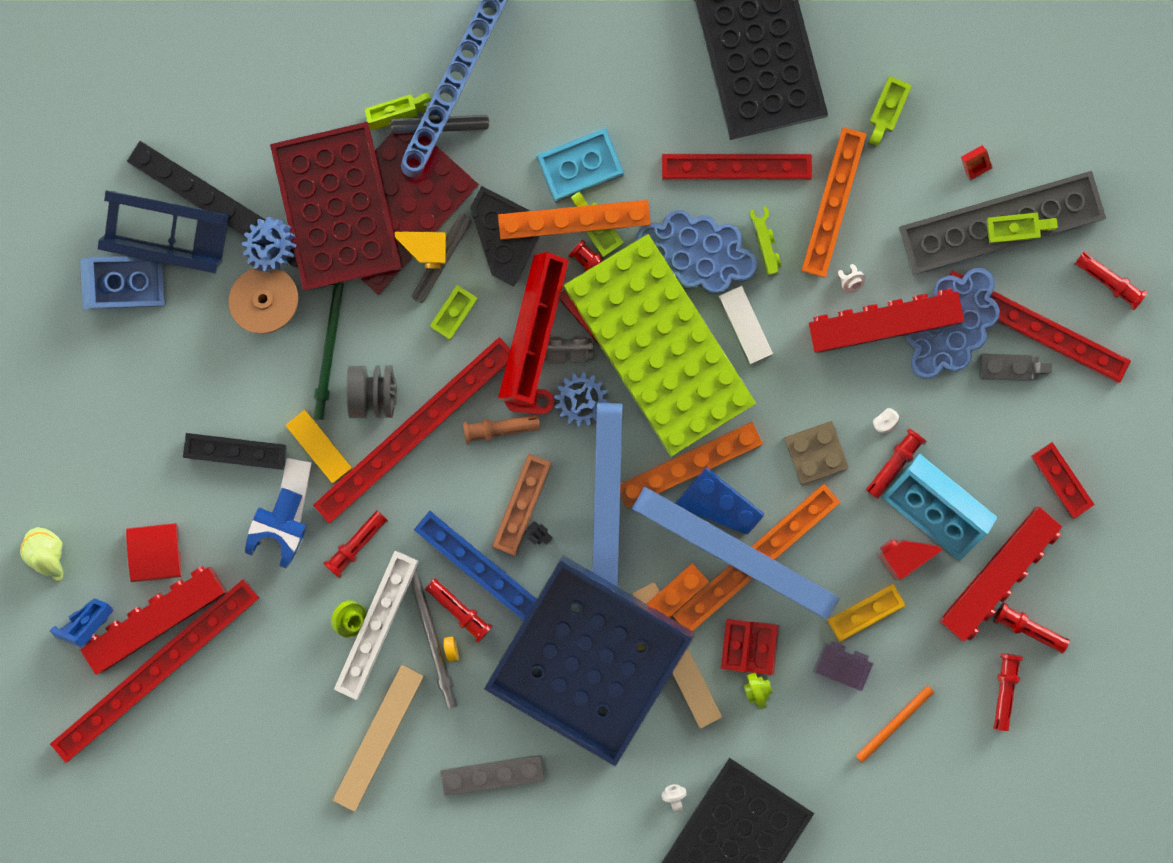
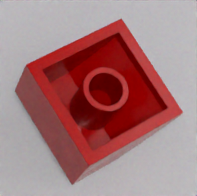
[877,539,942,580]

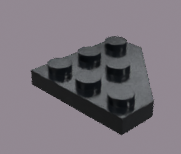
[470,186,540,287]

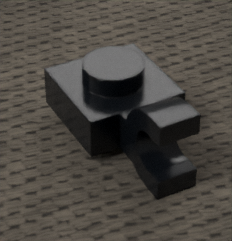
[528,520,553,545]

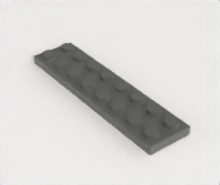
[899,171,1106,275]

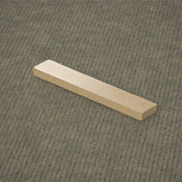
[632,582,722,729]
[332,665,424,812]

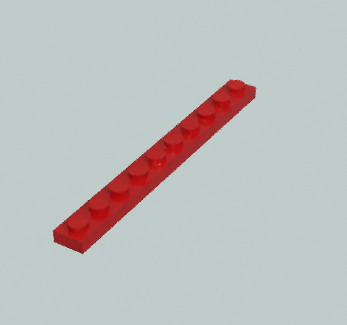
[313,337,510,524]
[50,579,260,763]

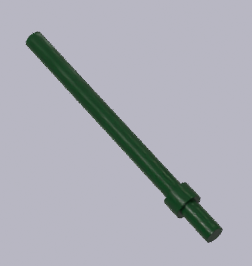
[313,283,344,420]

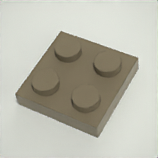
[784,421,849,485]

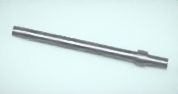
[410,568,457,709]

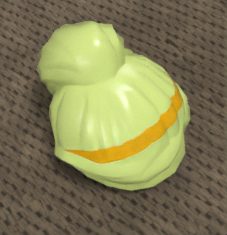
[20,527,63,581]

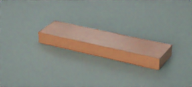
[492,454,552,556]

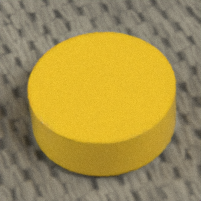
[443,636,459,662]

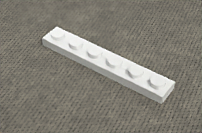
[334,551,419,700]

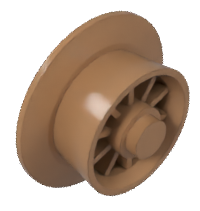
[229,268,298,334]

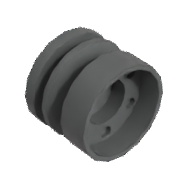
[347,365,397,418]

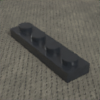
[183,433,287,470]

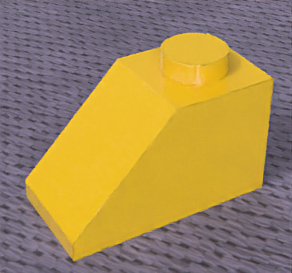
[395,232,446,269]

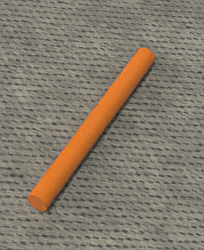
[856,686,934,763]

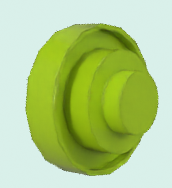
[331,600,367,638]
[743,672,773,710]

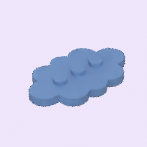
[636,210,758,294]
[906,268,999,378]

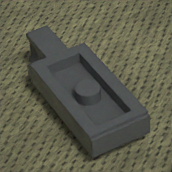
[980,353,1052,381]

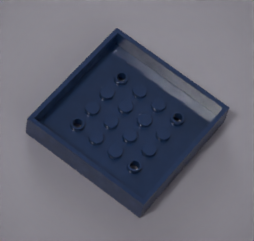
[484,555,694,767]

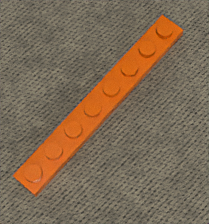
[672,484,841,631]

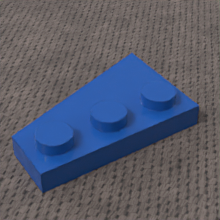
[675,467,764,534]

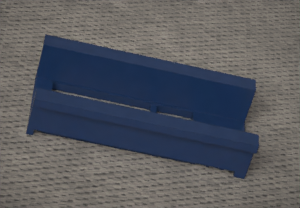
[97,190,229,273]

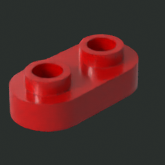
[504,389,555,415]

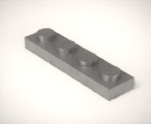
[441,755,544,796]

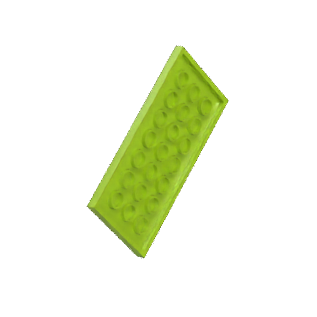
[563,234,756,457]

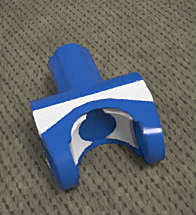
[245,488,307,569]

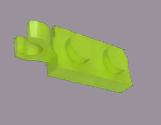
[868,76,912,146]
[364,93,432,131]
[571,192,624,258]
[749,206,781,277]
[987,213,1058,244]

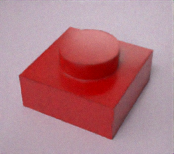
[961,145,992,180]

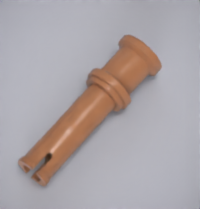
[463,414,540,445]

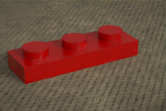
[1030,442,1095,519]

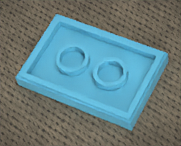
[536,128,624,202]

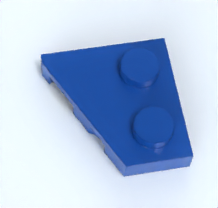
[50,598,114,648]

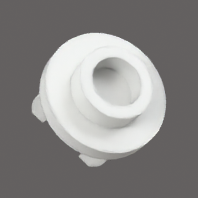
[838,264,865,292]
[661,785,687,813]

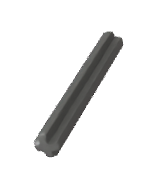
[390,115,489,134]
[412,213,471,303]

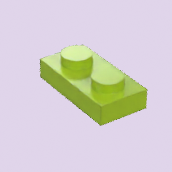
[430,285,478,341]

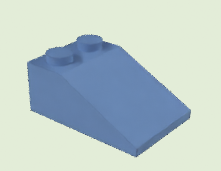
[80,256,165,310]

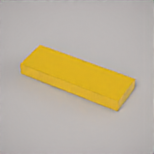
[285,410,352,484]
[827,584,906,642]

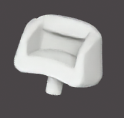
[873,408,899,434]

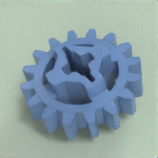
[242,217,296,273]
[554,372,608,427]

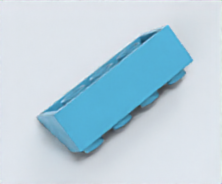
[882,453,998,561]

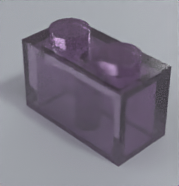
[813,641,873,691]

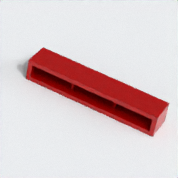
[498,252,569,406]
[809,289,964,353]
[938,507,1063,642]
[80,566,227,675]

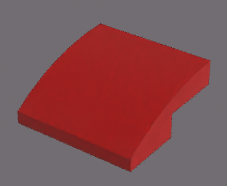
[126,523,181,583]
[721,619,780,675]

